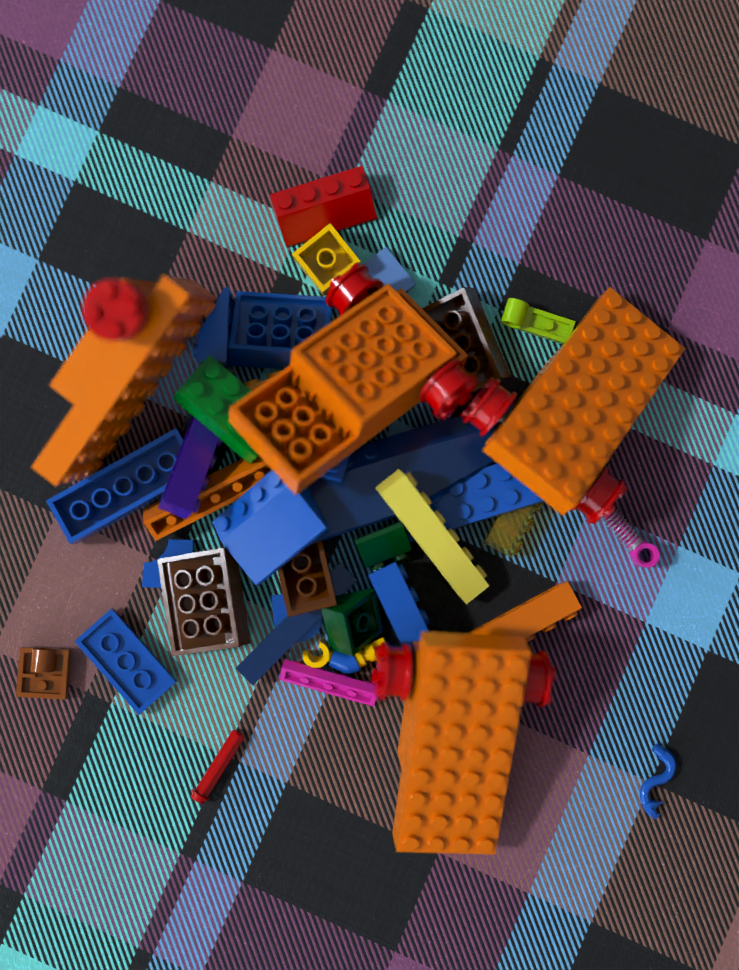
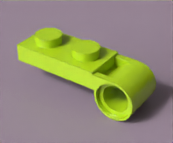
[501,298,576,344]

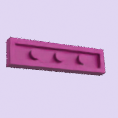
[279,659,377,707]

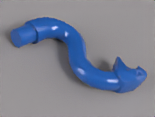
[639,743,676,819]

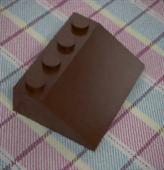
[422,287,511,394]
[157,547,251,656]

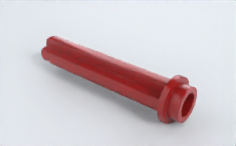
[191,730,244,804]

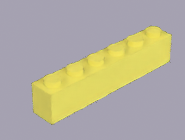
[375,469,489,604]

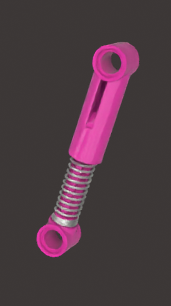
[602,508,660,568]

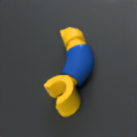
[302,637,386,674]

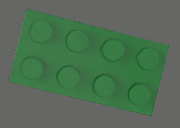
[173,355,258,464]

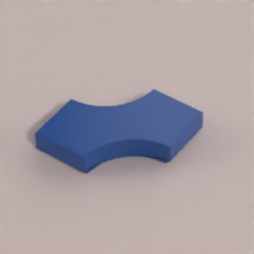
[142,539,194,588]

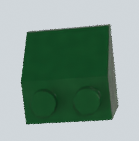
[355,522,412,571]
[321,588,383,656]

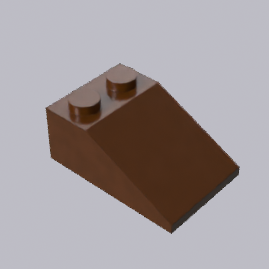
[277,540,337,617]

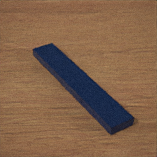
[236,563,357,686]

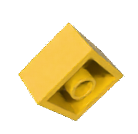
[292,224,361,296]

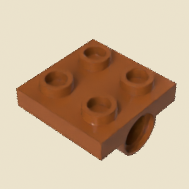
[16,647,71,700]

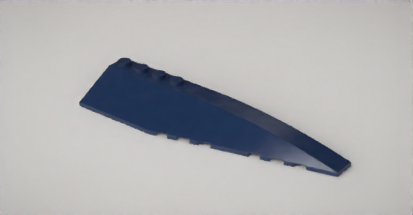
[308,404,514,544]

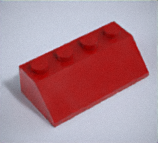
[270,165,377,248]

